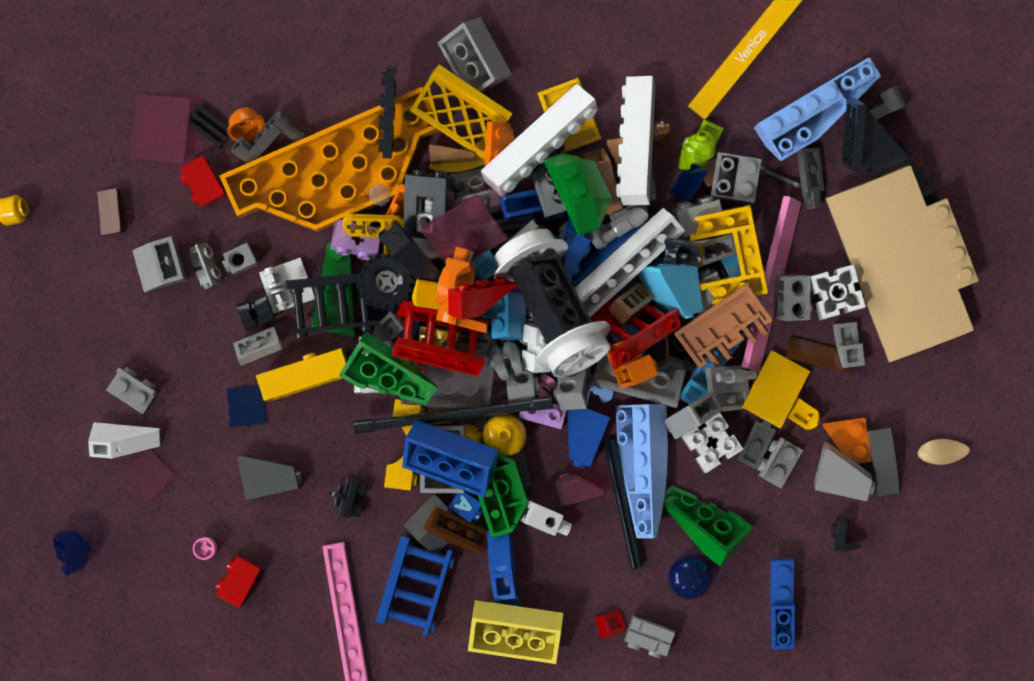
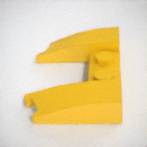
[690,205,768,304]

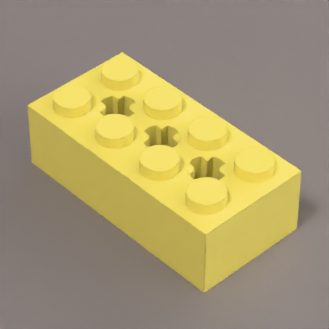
[468,600,563,664]

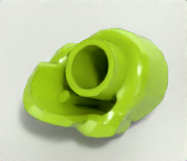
[678,131,717,170]

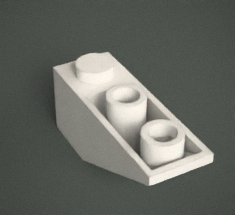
[88,422,160,459]

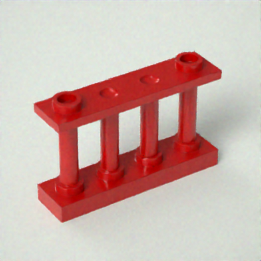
[592,292,681,370]
[392,300,489,376]

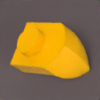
[787,397,820,430]

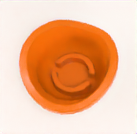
[227,107,265,141]

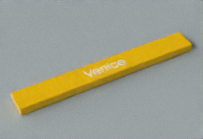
[688,0,802,119]

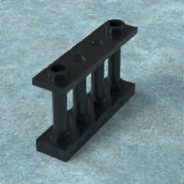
[284,273,379,338]

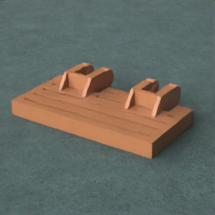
[674,282,773,368]

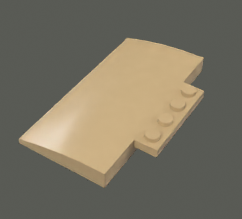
[825,166,978,362]

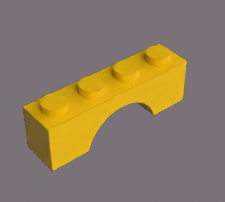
[384,399,426,491]

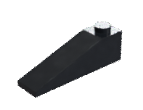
[378,219,442,282]

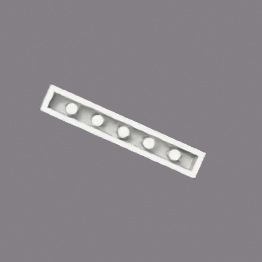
[616,76,655,205]
[481,84,598,197]
[575,208,685,317]

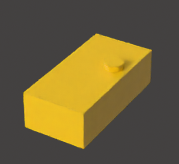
[256,349,348,402]

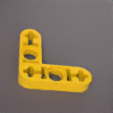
[342,214,404,255]

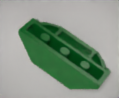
[543,153,612,236]
[478,453,528,538]

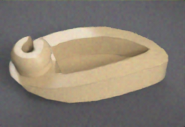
[918,439,969,465]

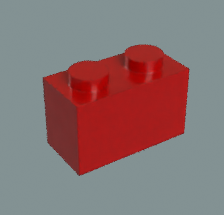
[179,155,227,208]
[215,555,262,608]

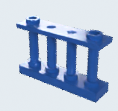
[376,535,455,637]

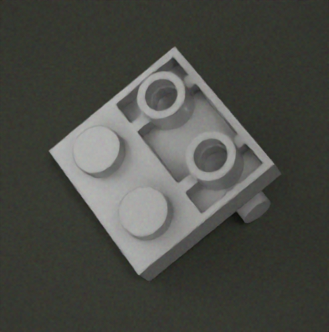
[705,365,757,412]

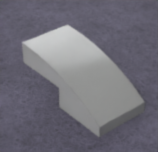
[833,322,865,368]

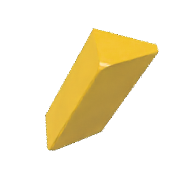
[411,279,438,310]

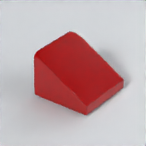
[594,609,626,638]

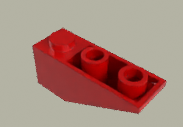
[448,277,517,320]

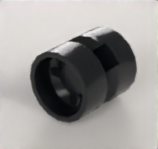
[236,293,276,331]

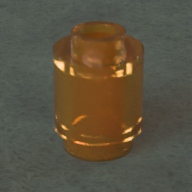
[653,119,671,144]

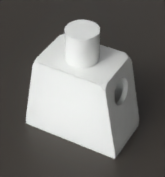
[519,500,572,536]

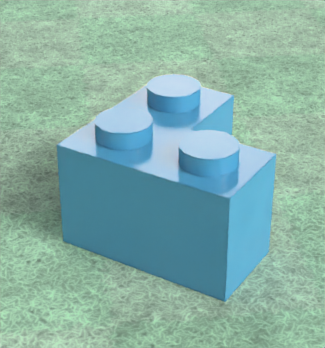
[479,292,526,341]

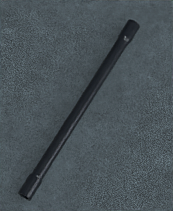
[353,395,553,434]

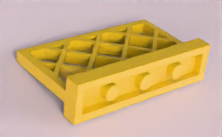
[409,65,512,159]

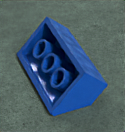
[402,420,499,498]

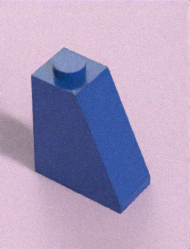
[567,409,610,469]

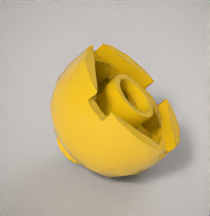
[482,414,527,457]

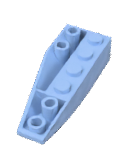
[754,57,881,161]
[616,404,668,538]

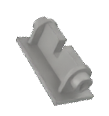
[189,243,223,290]

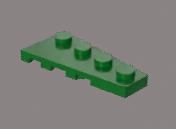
[311,242,355,337]

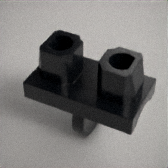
[664,238,705,268]
[329,477,368,518]

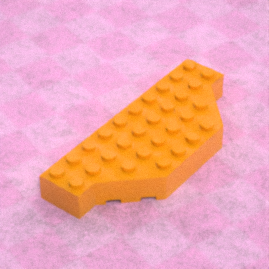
[220,87,439,232]

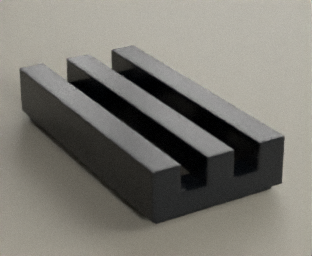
[185,105,229,149]

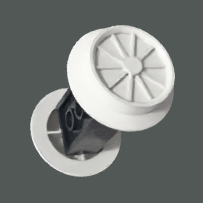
[494,229,610,377]

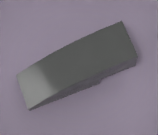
[867,428,899,497]

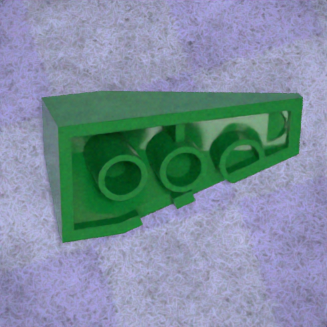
[339,331,438,405]
[663,485,753,567]

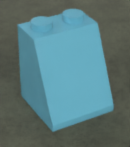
[638,258,703,318]

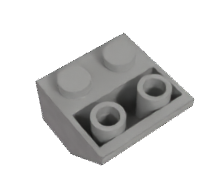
[710,152,762,206]
[672,195,722,238]
[132,236,187,293]

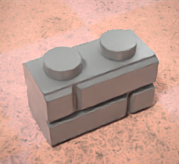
[624,615,676,659]

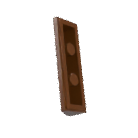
[785,337,852,374]
[423,507,487,554]

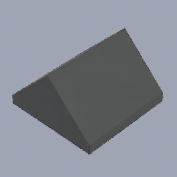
[403,494,458,553]

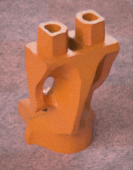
[436,247,487,333]

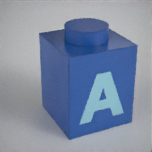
[448,492,483,522]

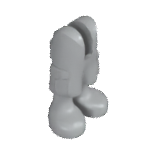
[588,205,648,250]
[478,330,523,380]

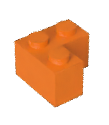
[606,340,658,389]

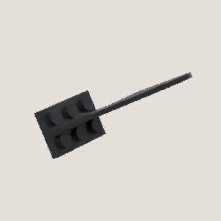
[841,98,939,206]

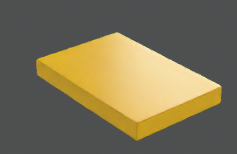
[537,78,601,153]
[742,350,810,428]

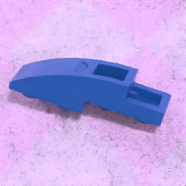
[561,217,591,280]
[487,529,521,607]
[770,558,795,649]

